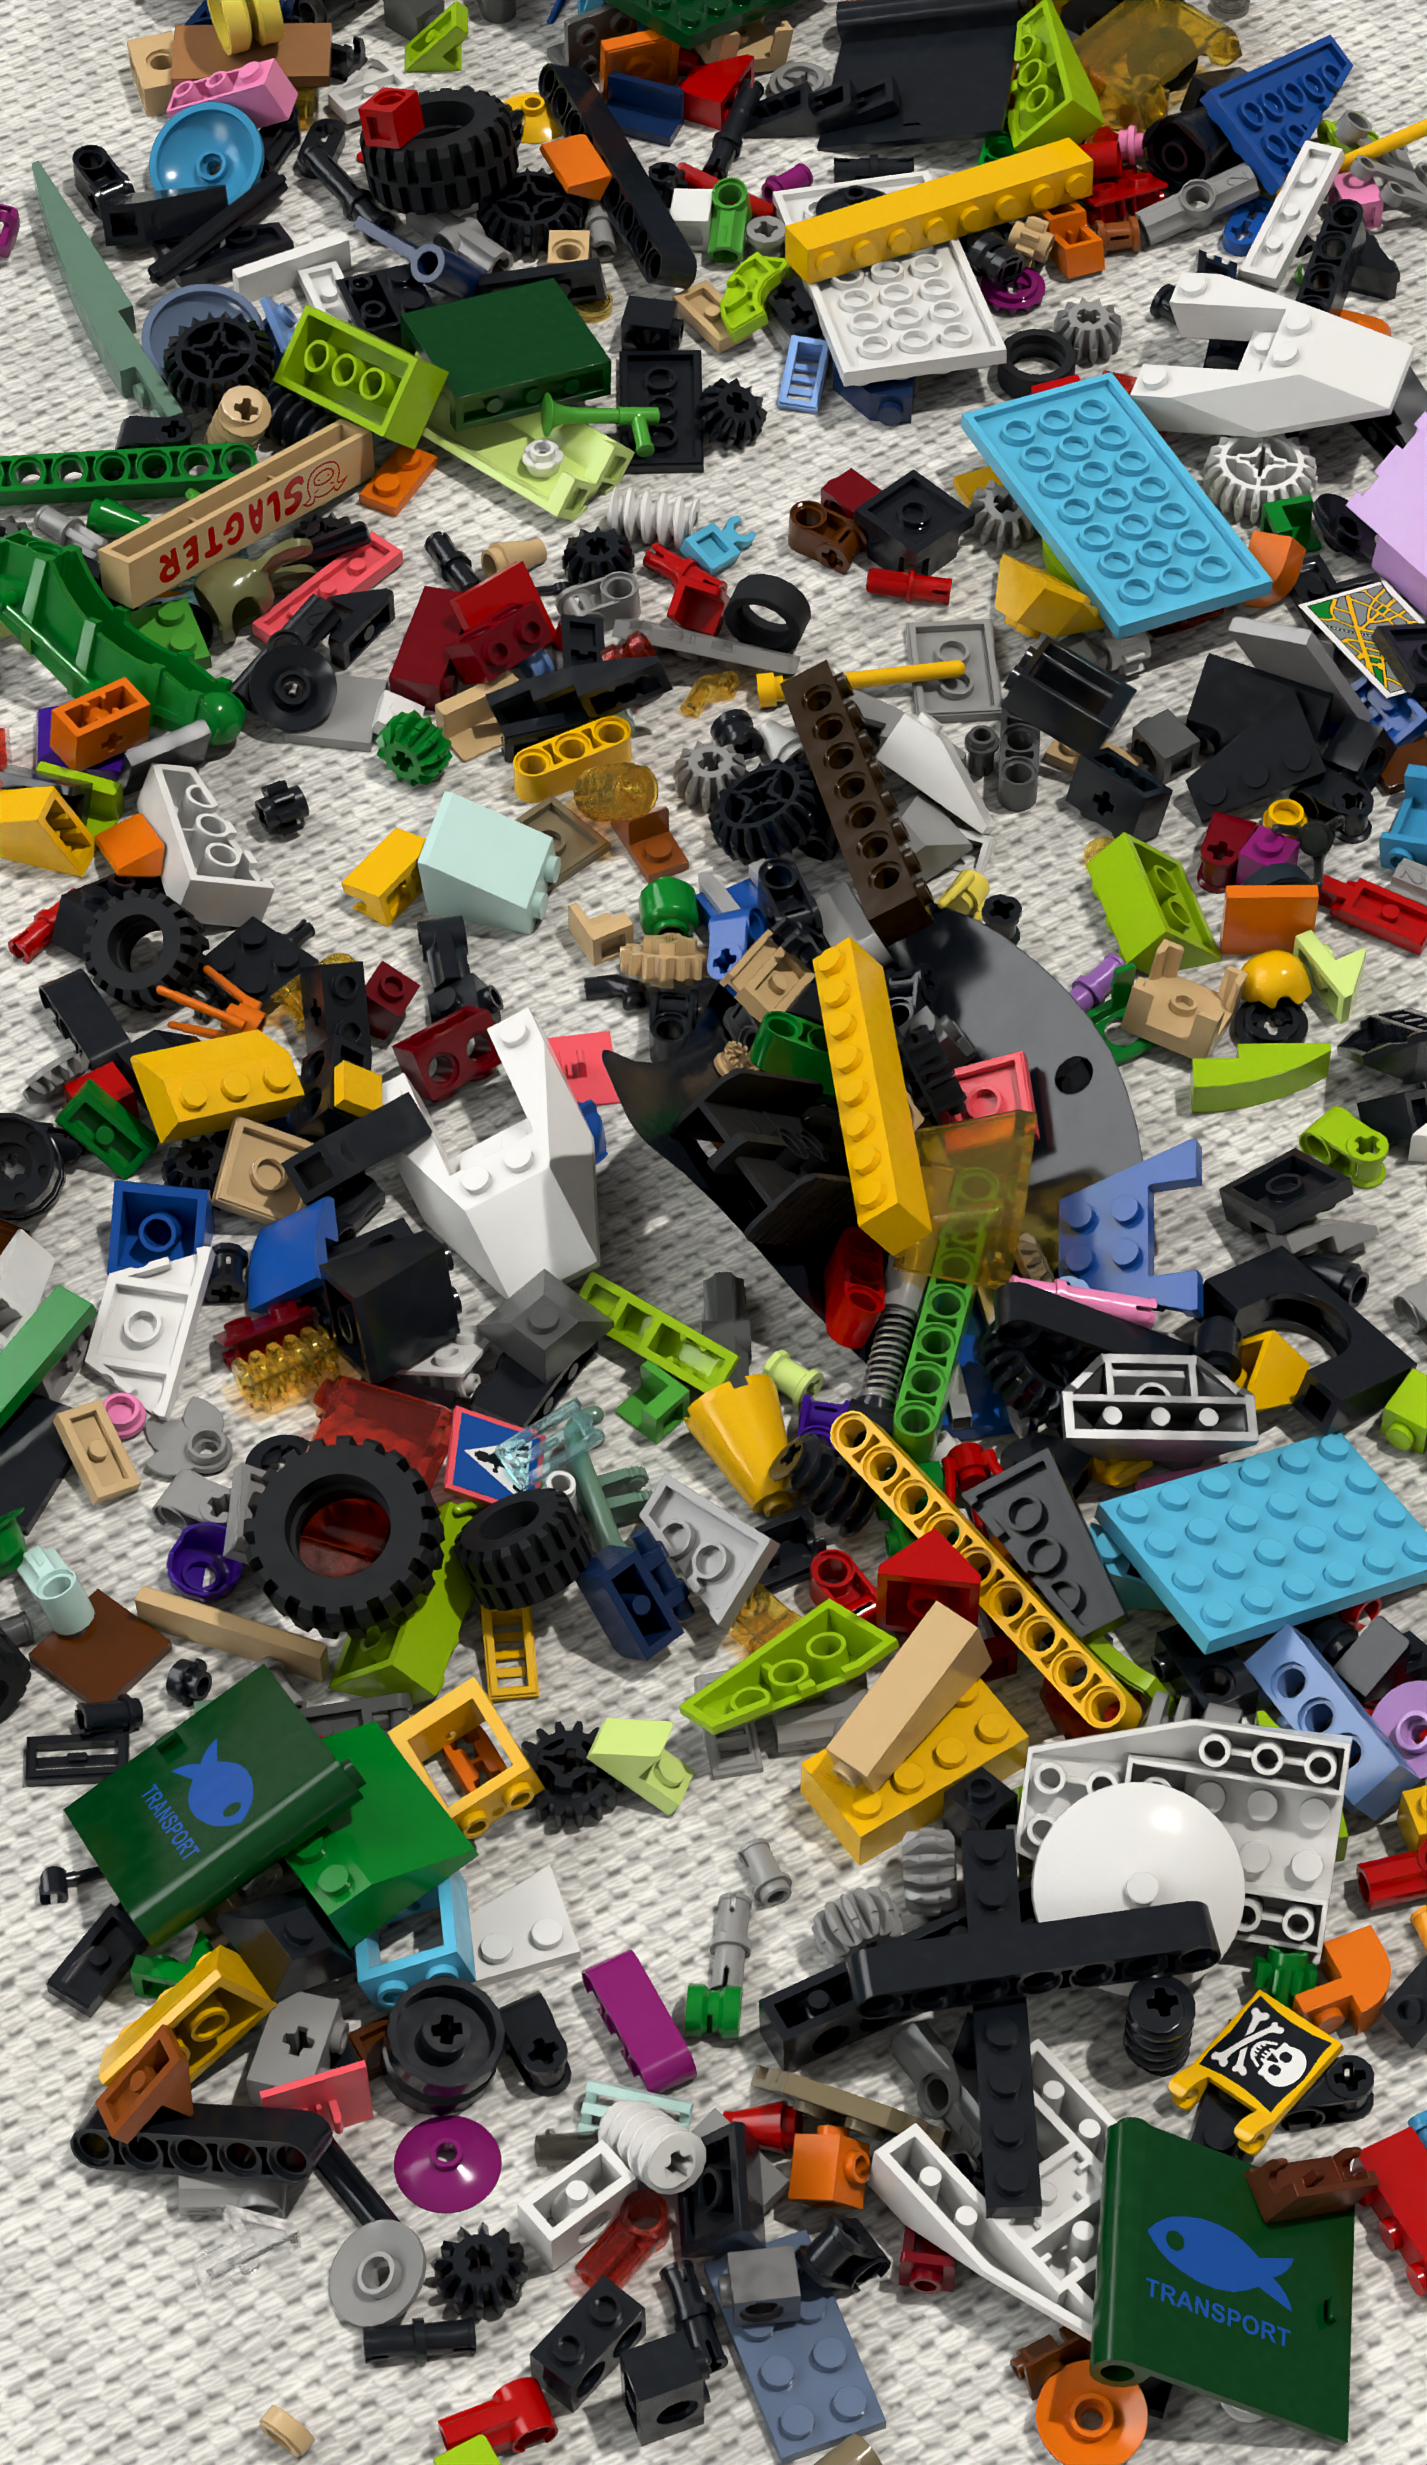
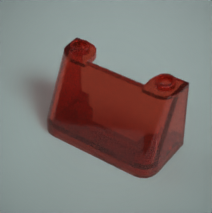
[299,1374,453,1578]

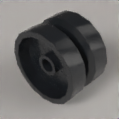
[380,1977,505,2116]

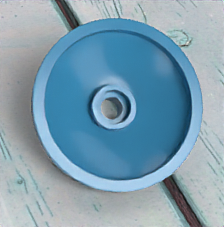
[149,102,264,204]

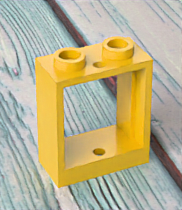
[387,1676,545,1839]

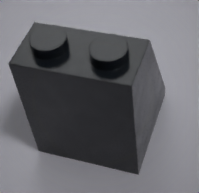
[319,1230,462,1386]

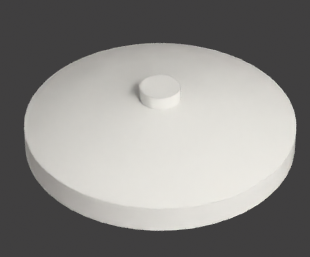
[1031,1782,1245,1996]

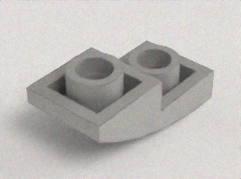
[1265,1219,1379,1257]

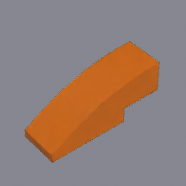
[1027,201,1105,279]

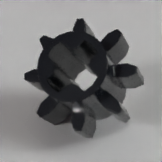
[648,162,688,209]
[255,780,309,836]

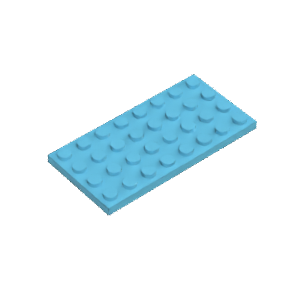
[961,372,1273,640]

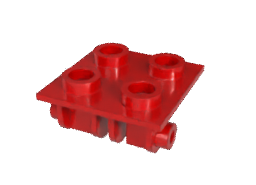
[1081,164,1168,226]

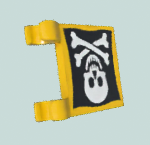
[1168,1989,1344,2156]

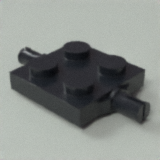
[194,916,319,1024]

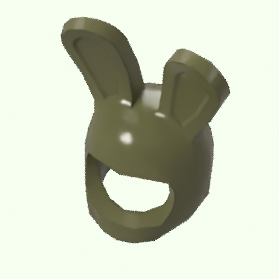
[192,538,316,645]

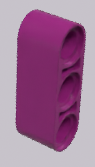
[581,1949,697,2094]

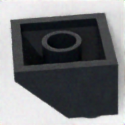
[216,1887,357,2001]

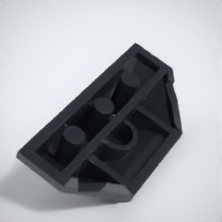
[1337,1007,1427,1089]

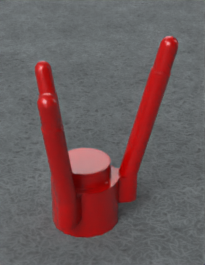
[941,1442,1004,1541]

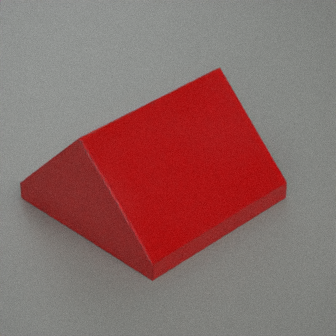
[876,1528,981,1633]

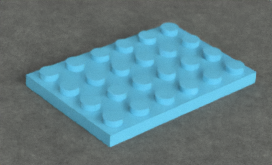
[1094,1430,1427,1655]

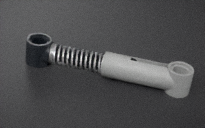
[847,1169,957,1447]

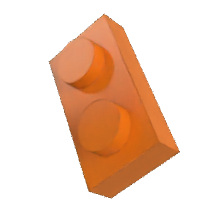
[359,444,438,517]

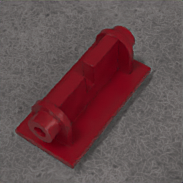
[213,1299,318,1372]

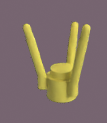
[935,870,990,923]

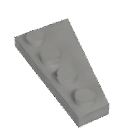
[612,619,801,676]

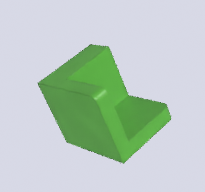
[616,1360,690,1445]

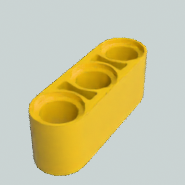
[513,716,632,803]

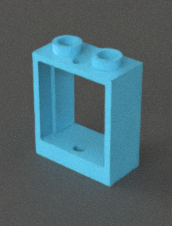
[355,1870,476,2012]

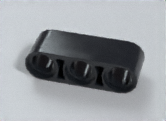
[38,969,131,1071]

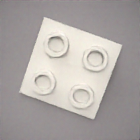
[392,1323,492,1398]

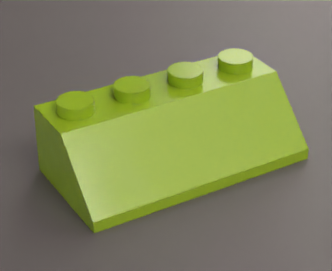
[328,1501,474,1705]

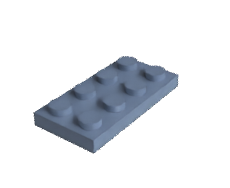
[704,2229,886,2465]

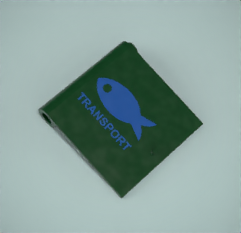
[1089,2117,1355,2446]

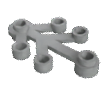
[1335,110,1427,214]

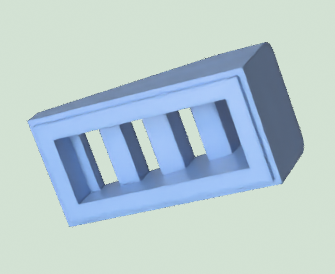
[777,335,832,414]

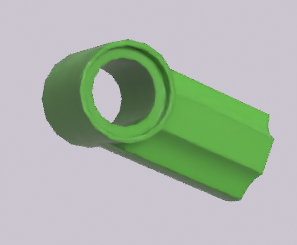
[708,177,752,264]

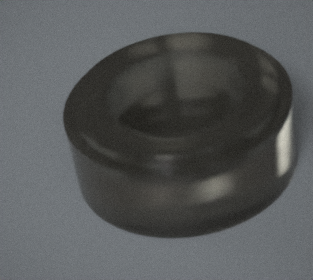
[1211,0,1250,20]

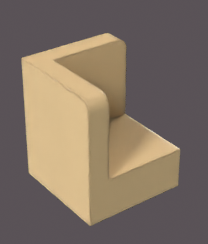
[568,903,634,967]

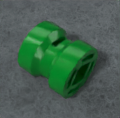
[685,1983,742,2040]

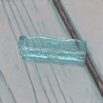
[494,1397,605,1492]

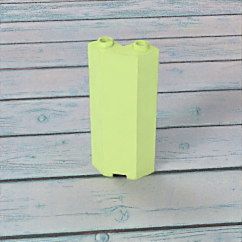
[415,351,635,521]

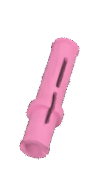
[1009,1275,1157,1329]

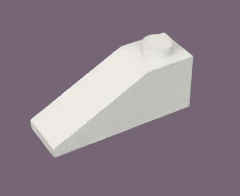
[875,711,996,834]

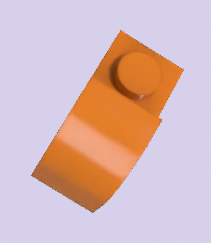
[1242,530,1306,608]
[1292,1925,1391,2035]

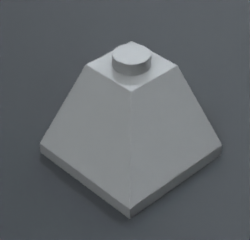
[893,790,973,882]

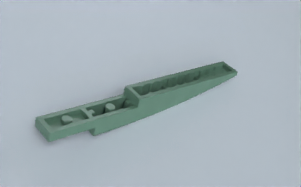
[31,161,184,433]

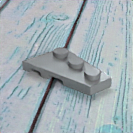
[639,1473,780,1631]

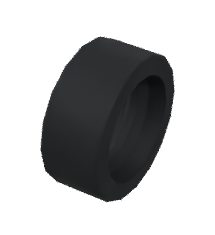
[997,329,1076,399]
[724,574,811,653]

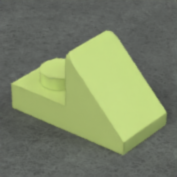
[1293,930,1367,1024]
[587,1718,695,1816]

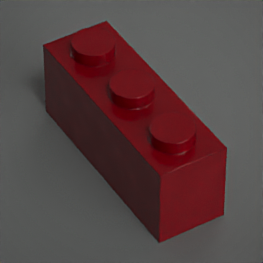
[389,586,464,712]

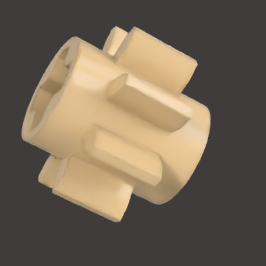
[1007,215,1055,269]

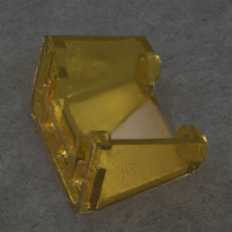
[1072,0,1243,134]
[892,1109,1037,1289]

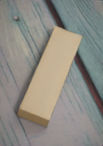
[135,1586,330,1683]

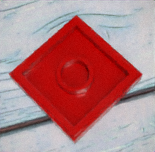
[450,561,556,648]

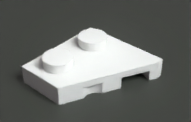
[328,53,415,124]

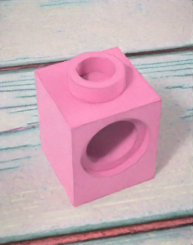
[1327,172,1384,230]

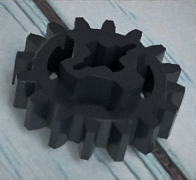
[521,1721,625,1829]

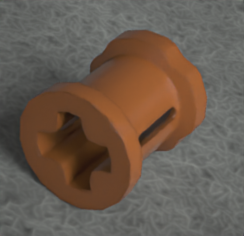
[1093,216,1141,256]

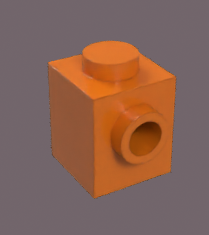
[788,2125,870,2210]

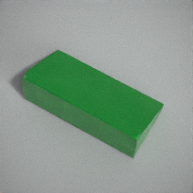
[54,1079,159,1180]

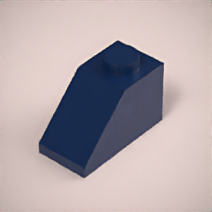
[833,360,916,426]

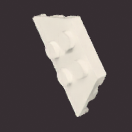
[85,1246,216,1422]

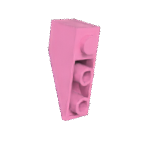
[166,58,298,129]

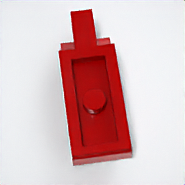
[1318,874,1427,956]

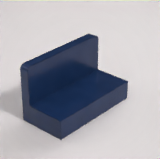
[606,71,685,147]

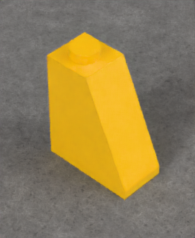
[0,786,98,878]

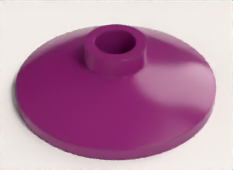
[394,2115,502,2214]

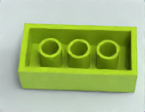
[273,304,449,450]

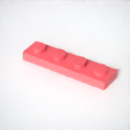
[252,531,403,644]

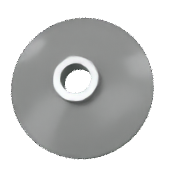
[329,2219,426,2328]

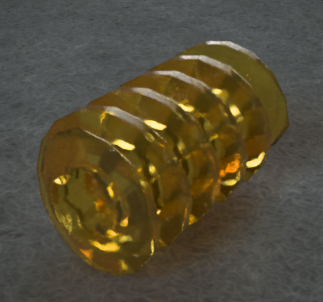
[573,762,658,822]
[231,1324,341,1412]

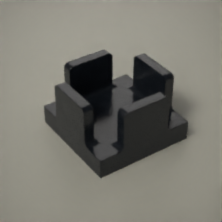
[854,469,975,576]

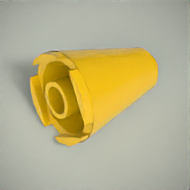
[684,1374,798,1517]

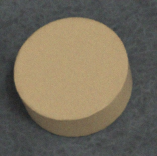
[259,2405,315,2457]

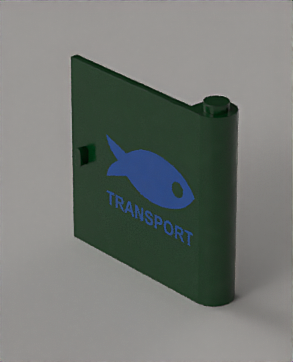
[63,1664,367,1951]

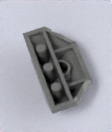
[1060,1353,1259,1462]

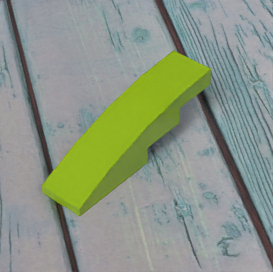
[579,1271,741,1393]

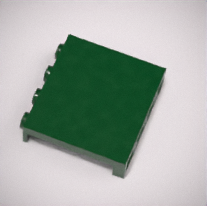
[400,278,611,432]

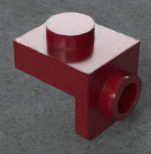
[899,2225,957,2294]

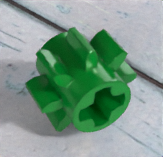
[1251,1945,1318,2007]

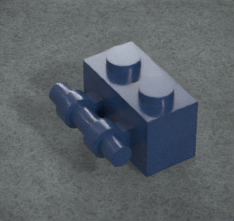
[575,1527,695,1661]

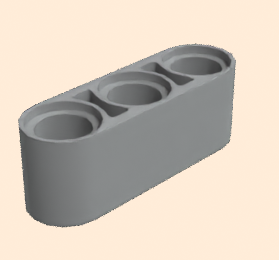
[814,880,894,968]

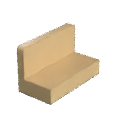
[435,670,519,763]

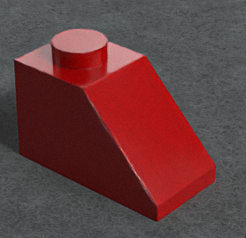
[677,54,754,131]

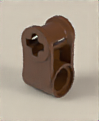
[788,501,869,574]

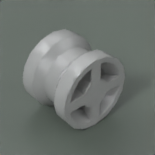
[746,216,786,258]

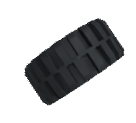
[359,88,519,215]
[243,1435,445,1640]

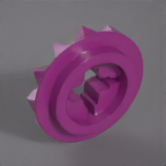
[980,267,1046,316]

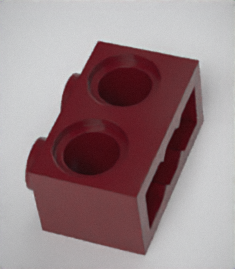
[444,601,554,684]
[392,1005,502,1103]

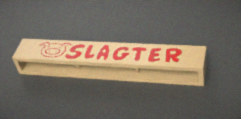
[98,418,375,609]

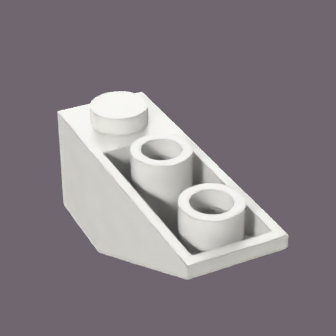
[0,1229,56,1353]

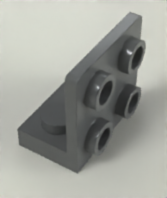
[547,4,637,78]

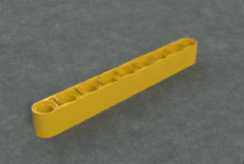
[830,1411,1142,1733]

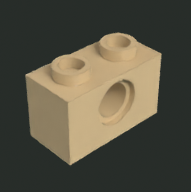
[126,32,174,117]

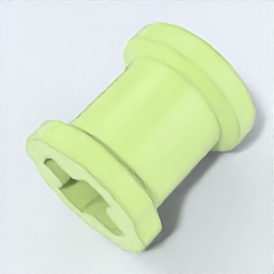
[761,1349,824,1410]

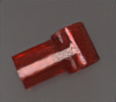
[575,2189,671,2289]

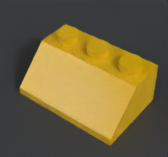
[130,1029,305,1144]
[98,1945,277,2087]

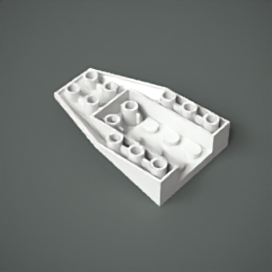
[1015,1718,1353,1953]

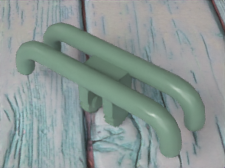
[563,1406,655,1580]

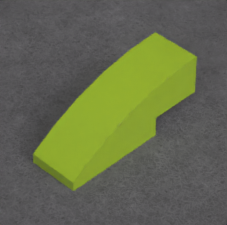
[1189,1043,1331,1113]

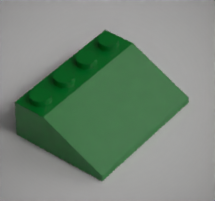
[283,1721,479,1949]

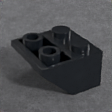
[335,263,434,355]

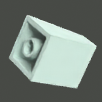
[417,791,561,935]

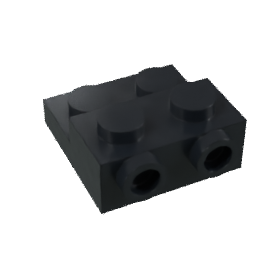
[1219,1148,1354,1236]

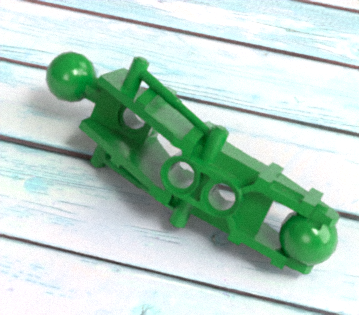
[0,528,246,747]

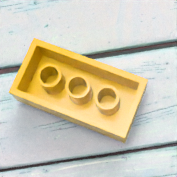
[800,1678,1029,1866]

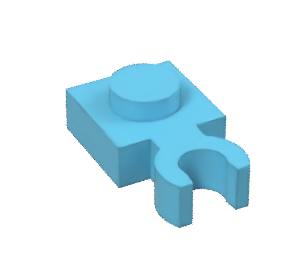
[679,516,756,576]

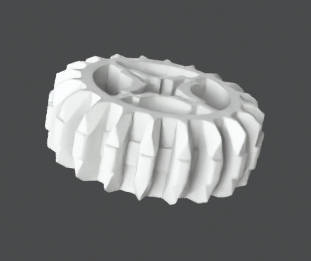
[1203,433,1318,526]

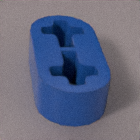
[1222,196,1273,257]

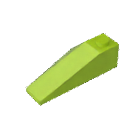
[1007,0,1104,153]
[679,1598,899,1735]

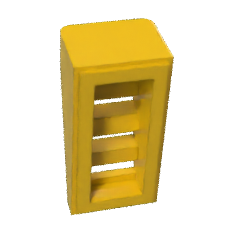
[480,1604,540,1702]

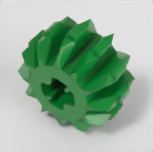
[375,710,453,787]

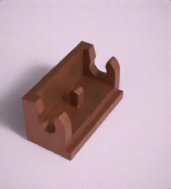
[1244,2147,1380,2224]

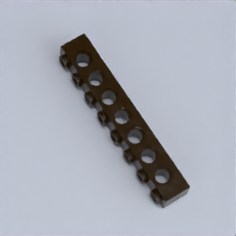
[780,659,935,948]

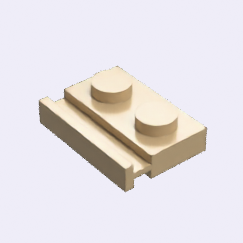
[719,929,815,1023]

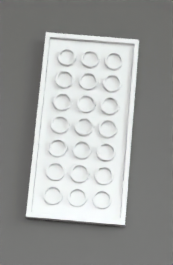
[773,170,1007,387]

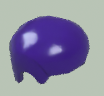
[166,1521,244,1604]

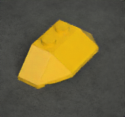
[994,553,1106,639]

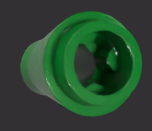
[86,497,152,539]

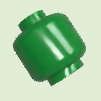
[639,876,699,938]

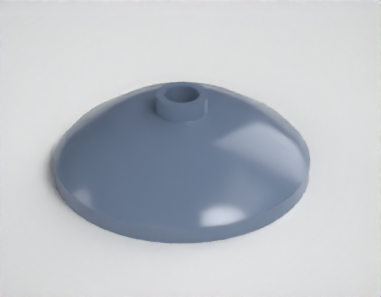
[141,284,265,386]

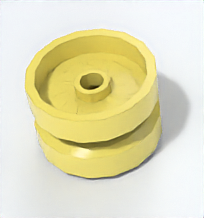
[207,0,284,56]

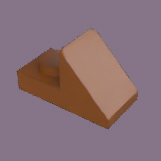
[610,806,689,884]
[95,2024,194,2144]

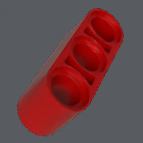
[824,1226,885,1349]

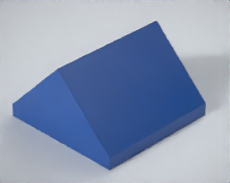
[107,1180,215,1275]

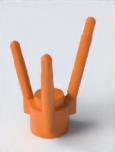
[156,965,268,1039]

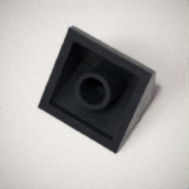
[678,2121,766,2258]

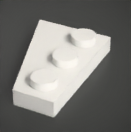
[414,1864,581,1988]

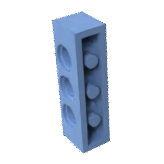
[1244,1623,1421,1821]

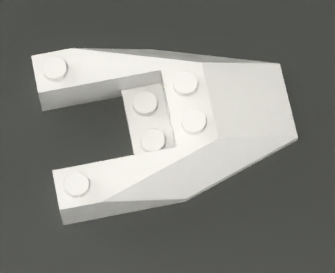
[1130,272,1415,438]
[382,1008,601,1300]
[868,2038,1117,2342]

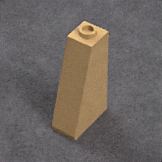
[825,1600,992,1792]

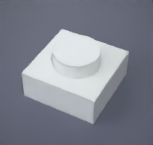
[371,689,425,735]

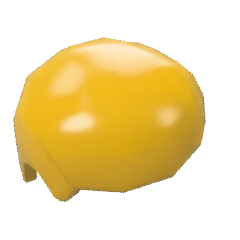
[1241,950,1312,1009]

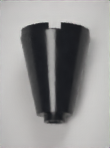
[1142,106,1232,193]

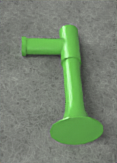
[541,393,660,457]

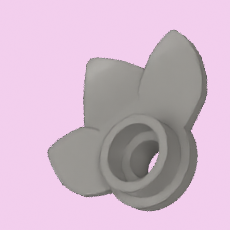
[145,1396,233,1477]

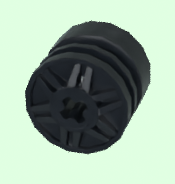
[0,1113,66,1221]

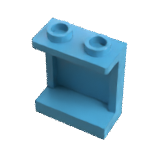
[1379,764,1427,871]

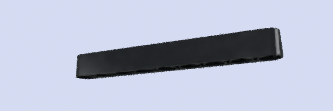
[538,63,697,289]

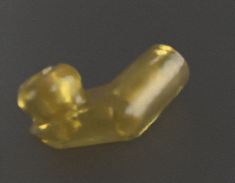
[680,670,741,718]

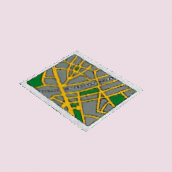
[1298,580,1426,698]

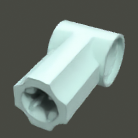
[17,1545,95,1635]

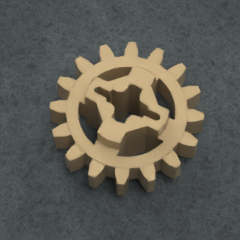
[620,933,712,989]

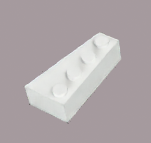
[136,763,275,927]

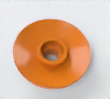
[1036,2360,1148,2465]

